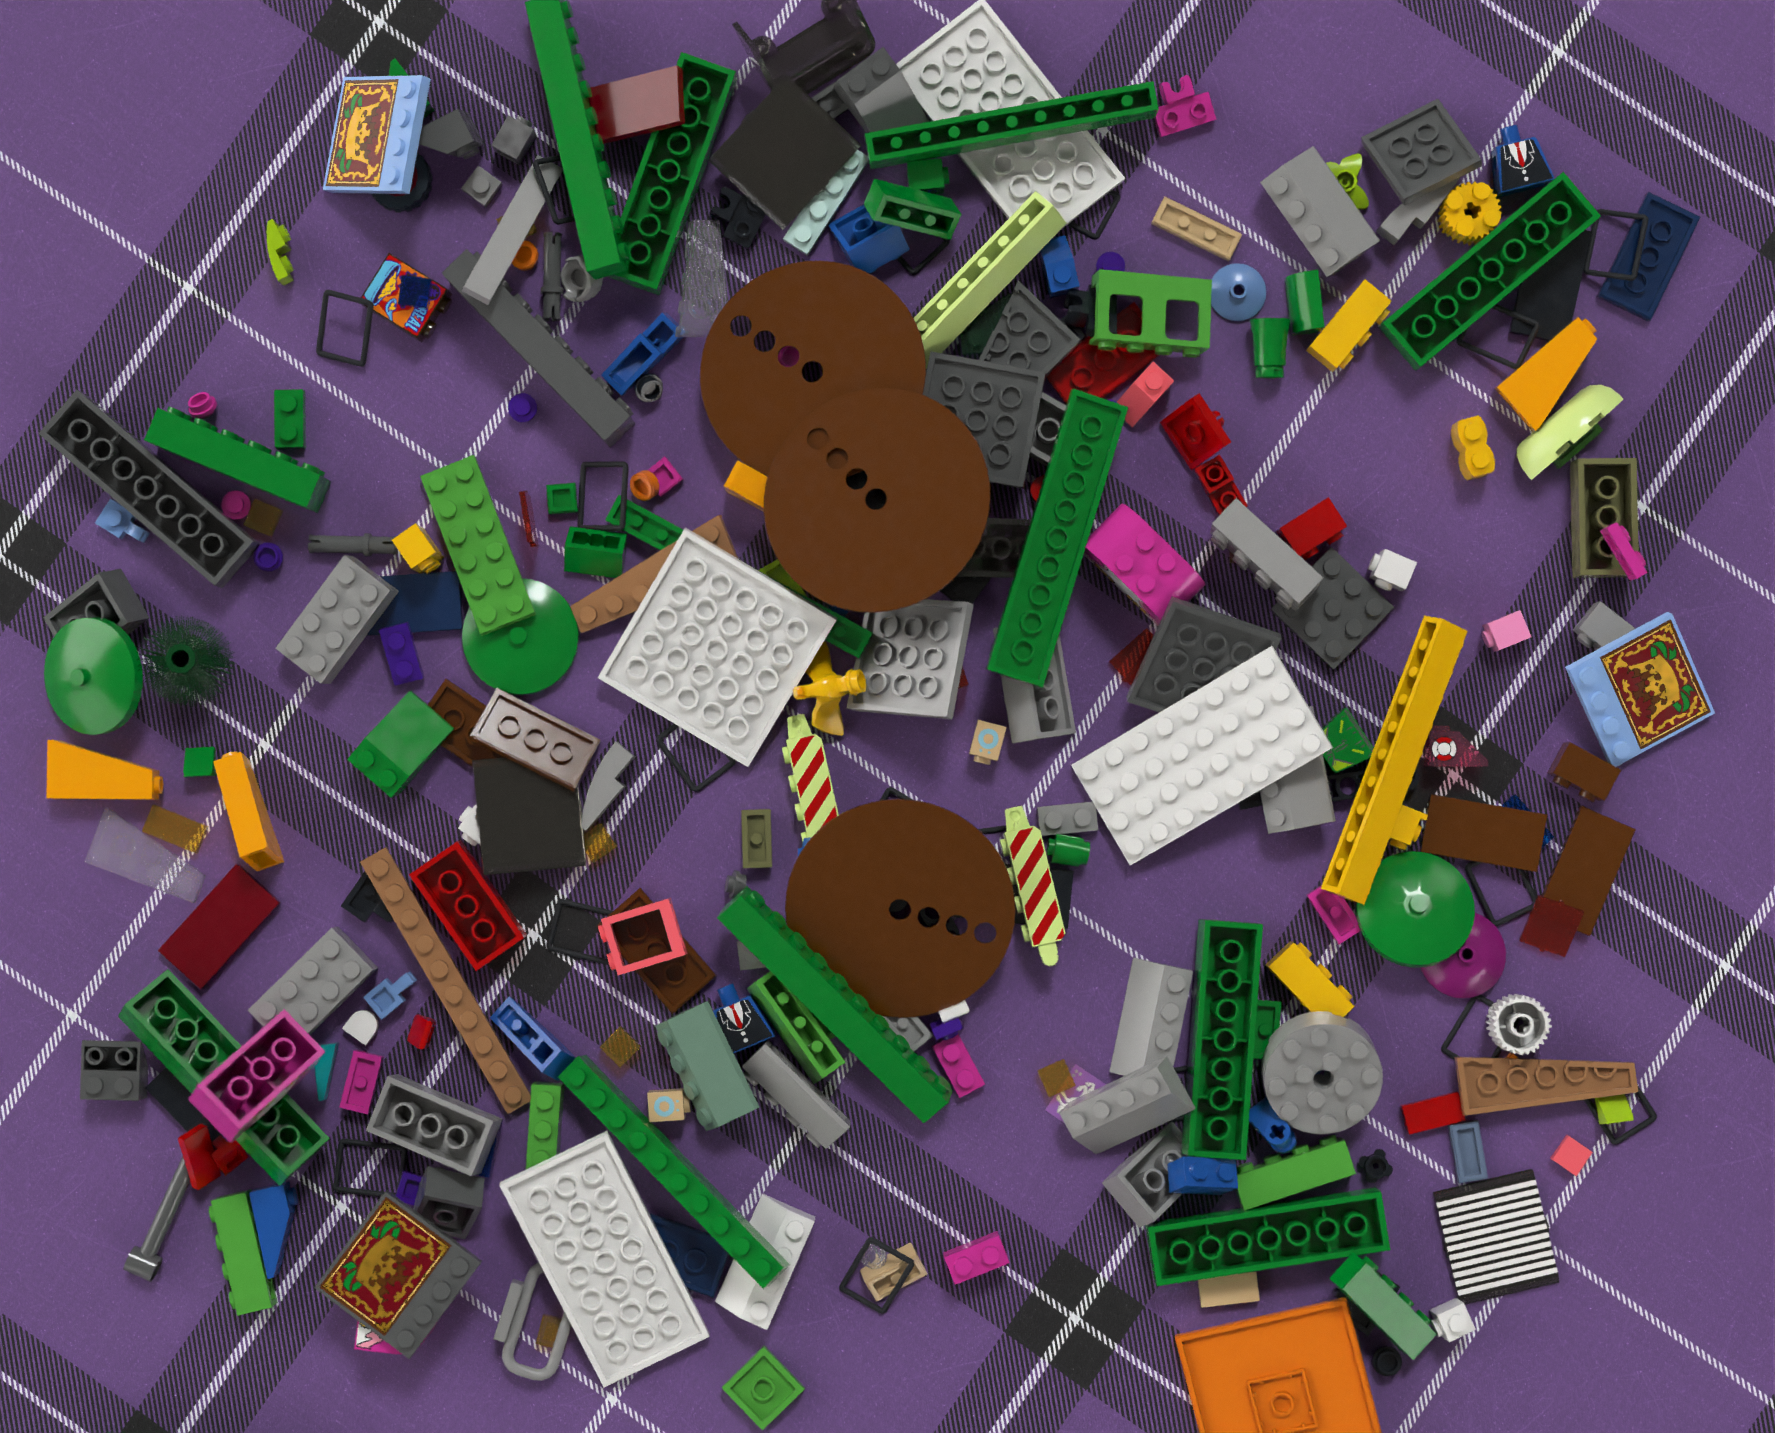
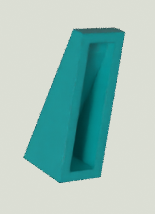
[315,1042,339,1101]

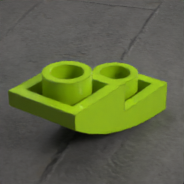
[267,219,294,286]

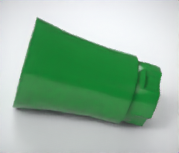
[1250,318,1291,379]

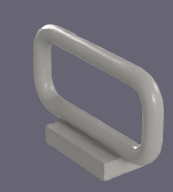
[494,1262,572,1381]

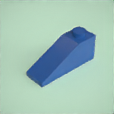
[490,996,576,1081]
[249,1181,298,1279]

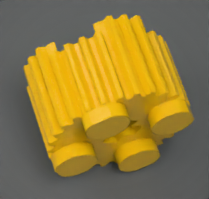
[1437,181,1502,246]

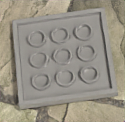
[847,599,974,720]

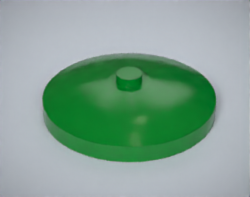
[462,578,579,695]
[44,617,143,735]
[1356,851,1475,968]

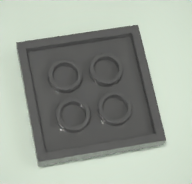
[1361,99,1482,206]
[1270,547,1394,670]

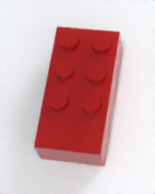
[409,840,527,971]

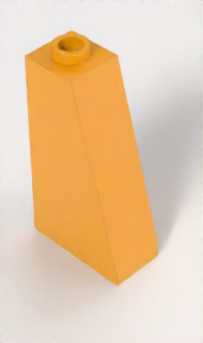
[1494,317,1597,432]
[724,460,767,512]
[46,740,164,800]
[213,752,284,872]

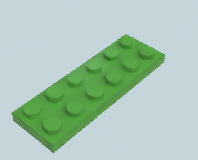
[420,455,536,636]

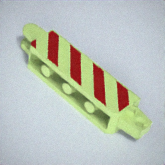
[782,714,839,841]
[1000,806,1065,967]

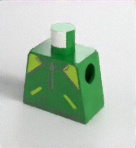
[1322,708,1374,774]

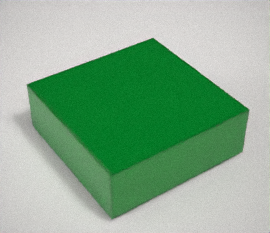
[546,483,578,515]

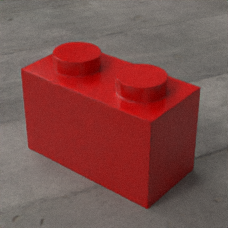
[1276,497,1347,560]

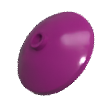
[1420,913,1506,998]

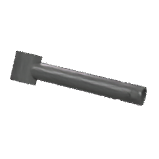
[123,1156,190,1282]

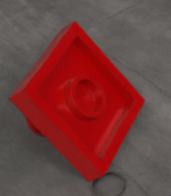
[1160,393,1231,470]

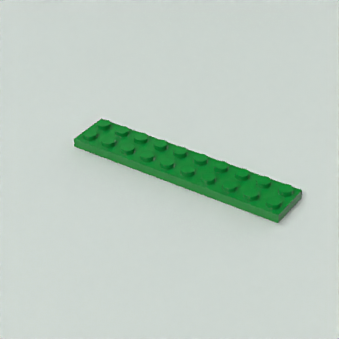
[985,389,1128,687]

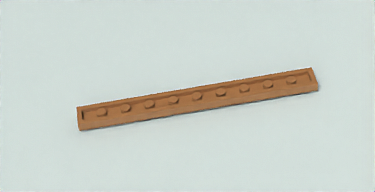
[360,847,531,1114]

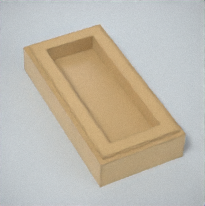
[1198,1271,1260,1308]

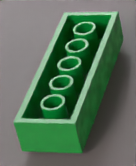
[144,406,331,513]

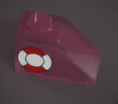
[1424,726,1488,767]

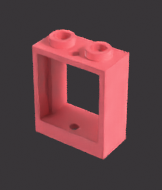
[598,898,688,975]

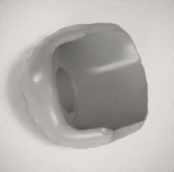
[560,255,603,302]

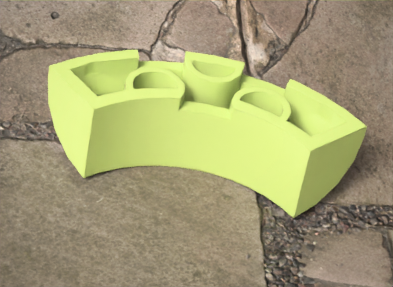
[1517,385,1623,480]

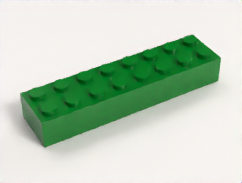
[607,52,738,295]
[1379,172,1601,371]
[1182,919,1263,1160]
[118,969,330,1186]
[1145,1187,1390,1286]

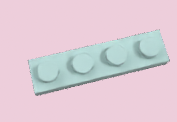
[783,142,869,256]

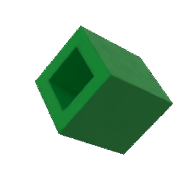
[907,158,949,194]

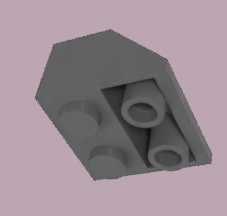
[80,1040,148,1101]

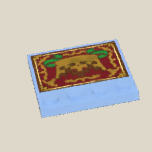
[323,75,431,194]
[1565,612,1715,767]

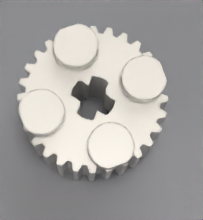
[1486,994,1552,1055]

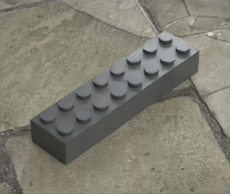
[442,249,635,448]
[38,390,260,588]

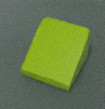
[1595,1094,1634,1124]

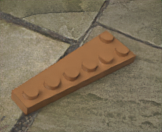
[570,515,738,633]
[1454,1056,1638,1115]

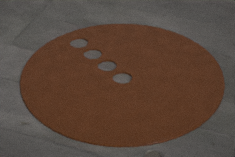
[700,261,926,478]
[764,387,990,613]
[785,799,1015,1018]

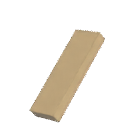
[1151,196,1242,262]

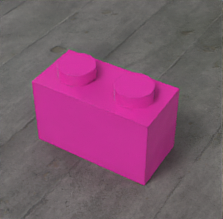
[943,1231,1010,1285]

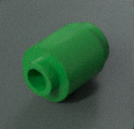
[1046,834,1090,867]

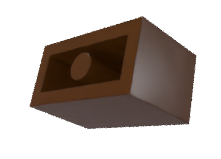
[1547,742,1621,803]

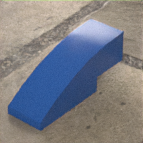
[601,312,687,396]

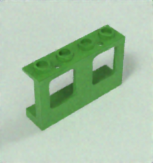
[1089,269,1212,358]

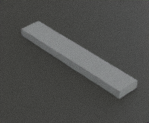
[462,155,563,305]

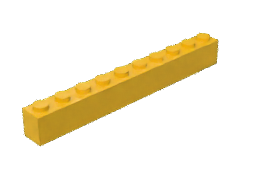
[1321,615,1468,905]

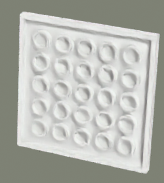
[598,528,837,767]

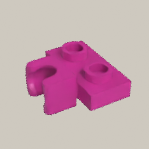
[1154,75,1216,137]

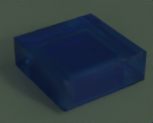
[398,275,433,309]

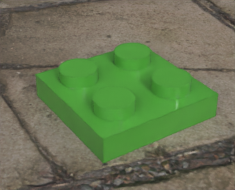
[722,1345,805,1430]

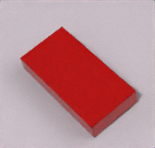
[1400,1091,1466,1135]
[178,1124,221,1190]

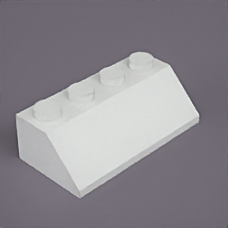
[715,1193,815,1330]

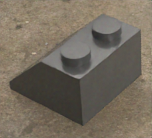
[419,109,485,159]
[413,1166,485,1239]

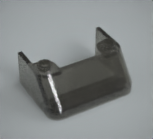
[732,0,876,105]

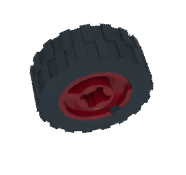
[371,152,433,213]

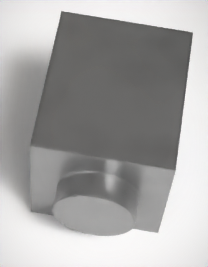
[491,115,537,165]

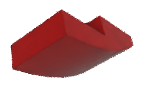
[1194,455,1248,515]

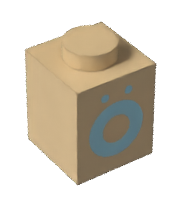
[969,720,1006,765]
[647,1088,691,1122]

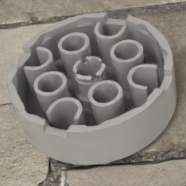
[1260,1011,1383,1134]

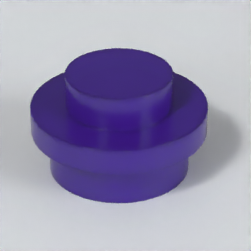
[1096,252,1125,272]
[508,393,537,423]
[254,542,283,572]

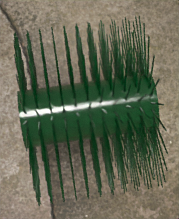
[138,615,237,707]

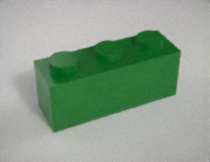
[864,178,962,240]

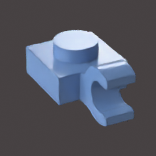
[95,499,150,543]
[363,971,417,1020]

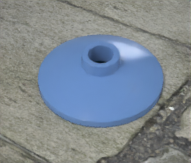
[1211,263,1266,321]

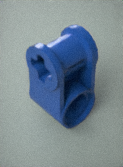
[1249,1096,1297,1154]

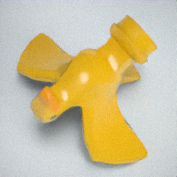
[793,641,866,736]

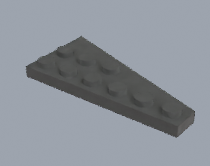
[979,281,1081,378]

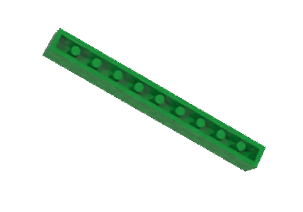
[525,0,630,280]
[865,81,1159,170]
[717,886,953,1123]
[558,1055,790,1289]

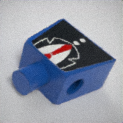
[1491,125,1554,198]
[713,983,776,1053]

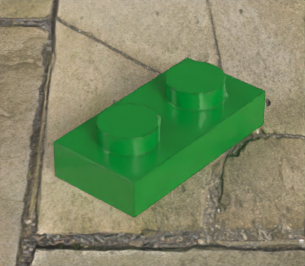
[274,389,306,449]
[1253,1000,1282,1059]

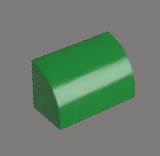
[1285,270,1324,336]
[564,526,627,578]

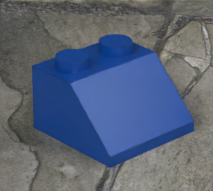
[828,205,910,274]

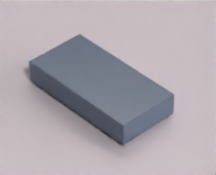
[1448,1120,1488,1183]

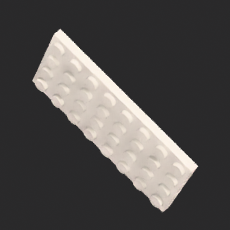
[896,0,1125,229]
[1071,646,1333,865]
[500,1131,710,1387]

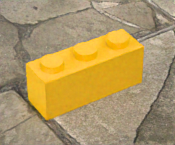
[1306,279,1392,372]
[1265,941,1355,1017]

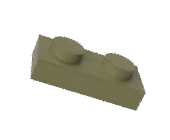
[741,809,773,868]

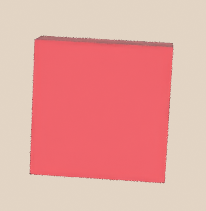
[1550,1135,1593,1176]

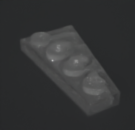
[675,220,728,337]
[84,807,206,903]

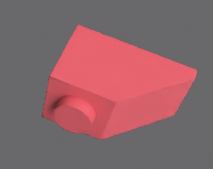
[1117,361,1174,428]

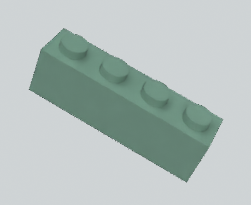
[655,1001,759,1131]

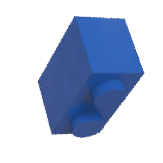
[1167,1156,1238,1195]

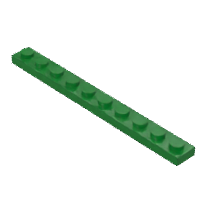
[605,495,874,659]

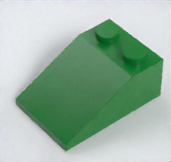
[347,691,455,798]

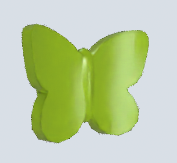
[1326,154,1369,210]

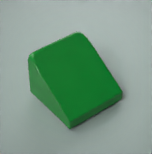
[183,747,217,777]

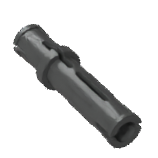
[540,232,563,321]
[308,533,398,556]

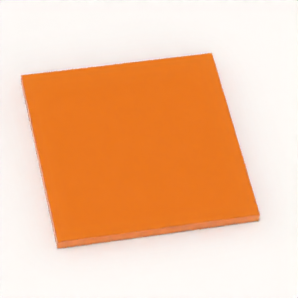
[1175,1297,1382,1433]

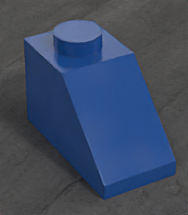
[1039,235,1080,299]

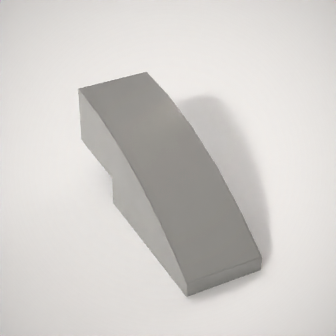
[1376,178,1460,245]
[581,741,636,831]

